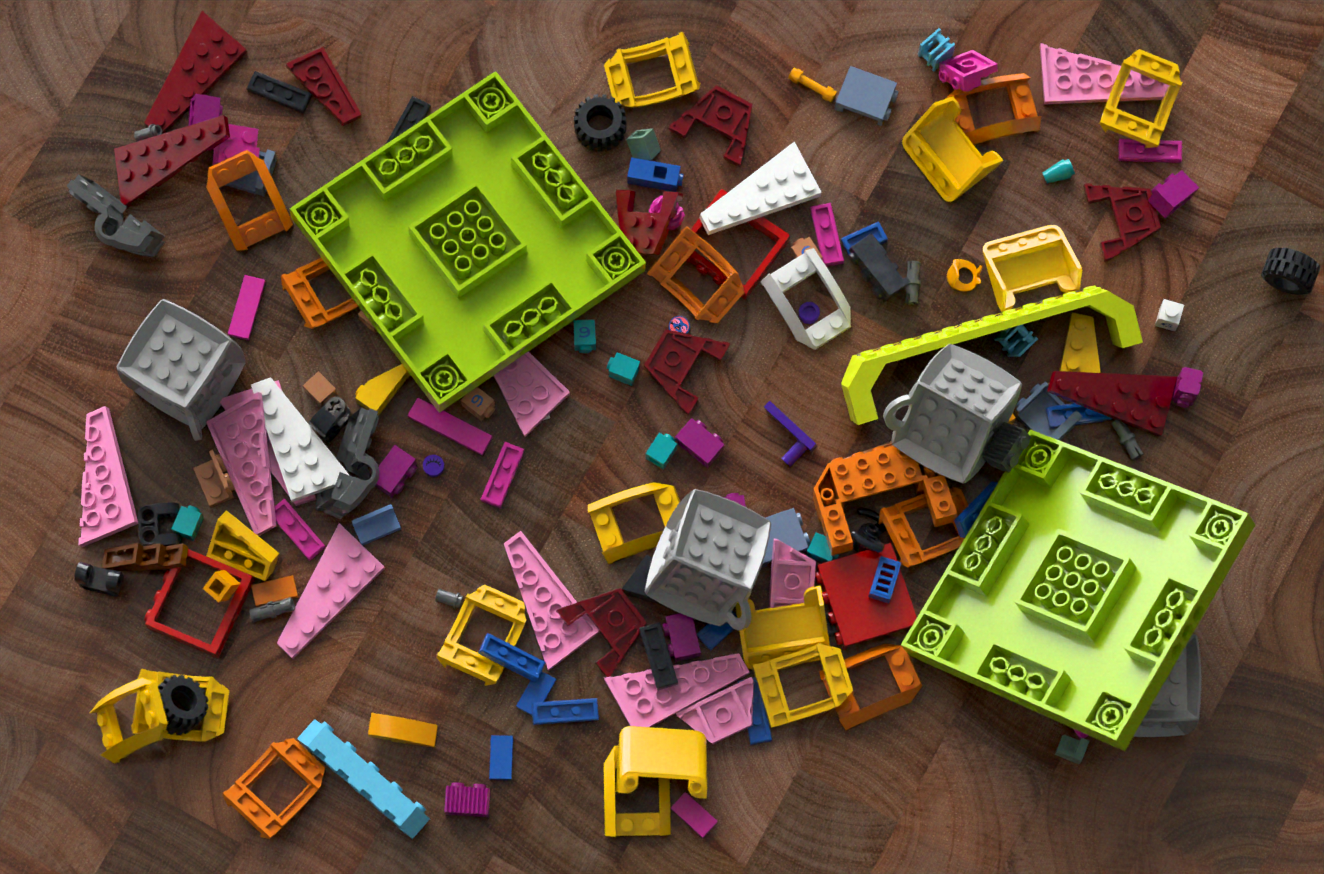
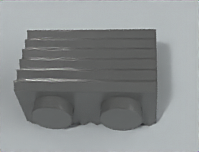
[983,422,1031,473]

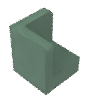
[626,128,661,160]
[1055,735,1089,764]

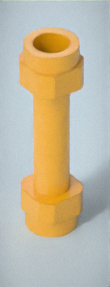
[788,68,837,102]

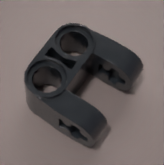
[309,397,352,442]
[138,502,182,546]
[74,562,124,597]

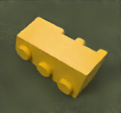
[1059,312,1101,373]
[206,510,279,581]

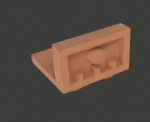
[193,450,235,508]

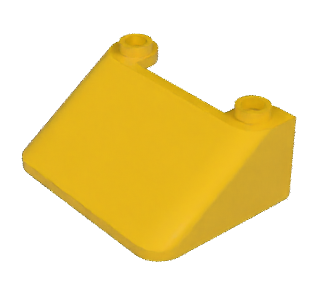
[902,96,1003,202]
[983,225,1082,312]
[736,586,830,670]
[615,726,707,799]

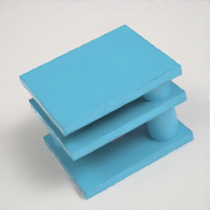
[918,28,955,71]
[994,324,1038,357]

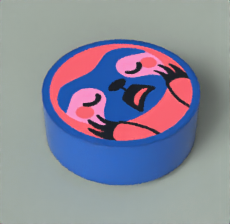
[669,316,690,334]

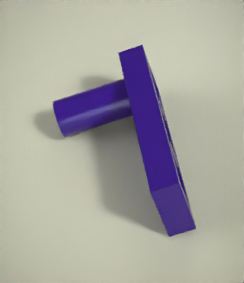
[764,401,818,467]

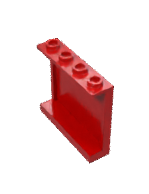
[815,543,917,650]

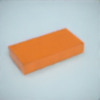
[251,575,298,607]

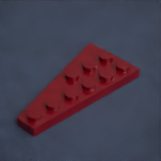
[144,11,247,134]
[114,115,230,209]
[1047,371,1177,436]

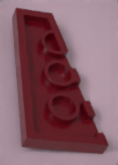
[286,46,362,126]

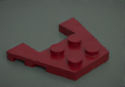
[669,85,752,167]
[1083,183,1161,262]
[616,190,683,255]
[644,329,730,415]
[556,588,646,677]

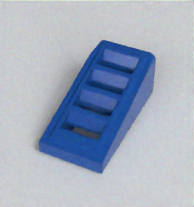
[868,556,901,604]

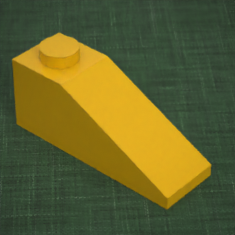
[355,364,410,416]

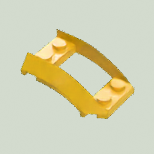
[604,32,700,108]
[1099,49,1183,148]
[588,482,680,565]
[437,585,526,686]
[753,643,853,728]
[131,669,229,742]
[89,677,168,763]
[604,746,671,837]

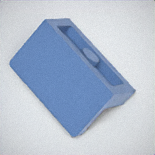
[352,504,401,545]

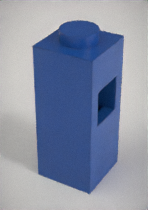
[627,157,684,192]

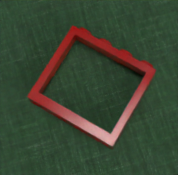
[685,189,790,300]
[144,549,255,658]

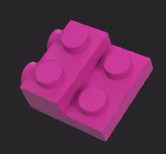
[939,50,998,92]
[213,124,260,165]

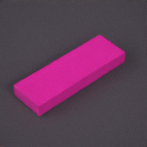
[1119,139,1182,163]
[810,203,844,267]
[228,275,266,340]
[481,442,525,509]
[274,498,326,561]

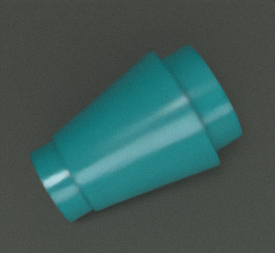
[1042,159,1075,184]

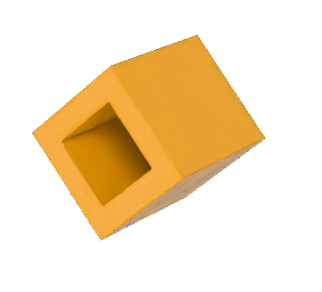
[203,570,241,602]

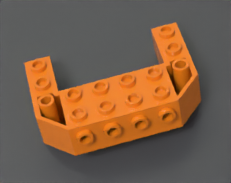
[813,446,957,556]

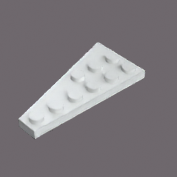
[699,142,822,235]
[251,378,349,502]

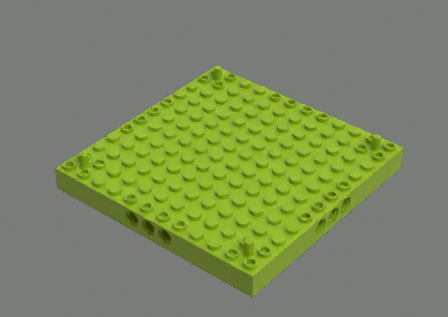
[290,71,646,413]
[901,429,1255,751]

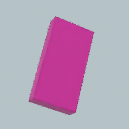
[670,792,718,838]

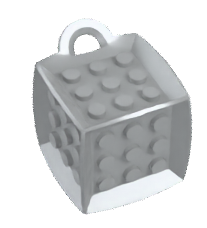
[117,299,245,441]
[883,344,1022,484]
[645,489,771,630]
[1134,634,1201,737]

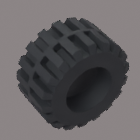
[574,94,626,152]
[1261,248,1320,295]
[158,675,209,736]

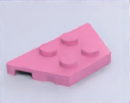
[768,539,816,608]
[676,677,754,744]

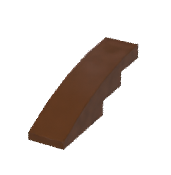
[102,543,188,571]

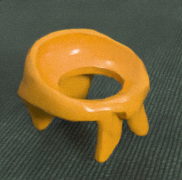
[947,259,982,292]

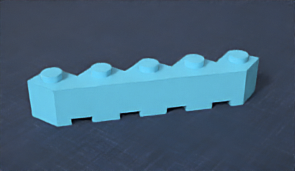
[297,719,430,839]

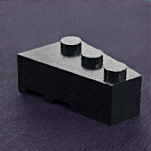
[848,233,911,302]
[622,555,671,609]

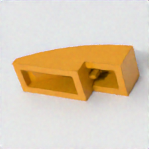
[368,713,438,747]

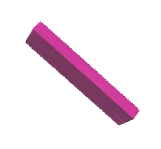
[407,398,493,456]

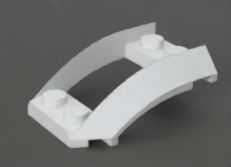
[761,248,851,350]

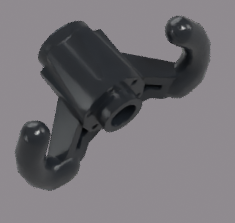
[851,507,887,553]

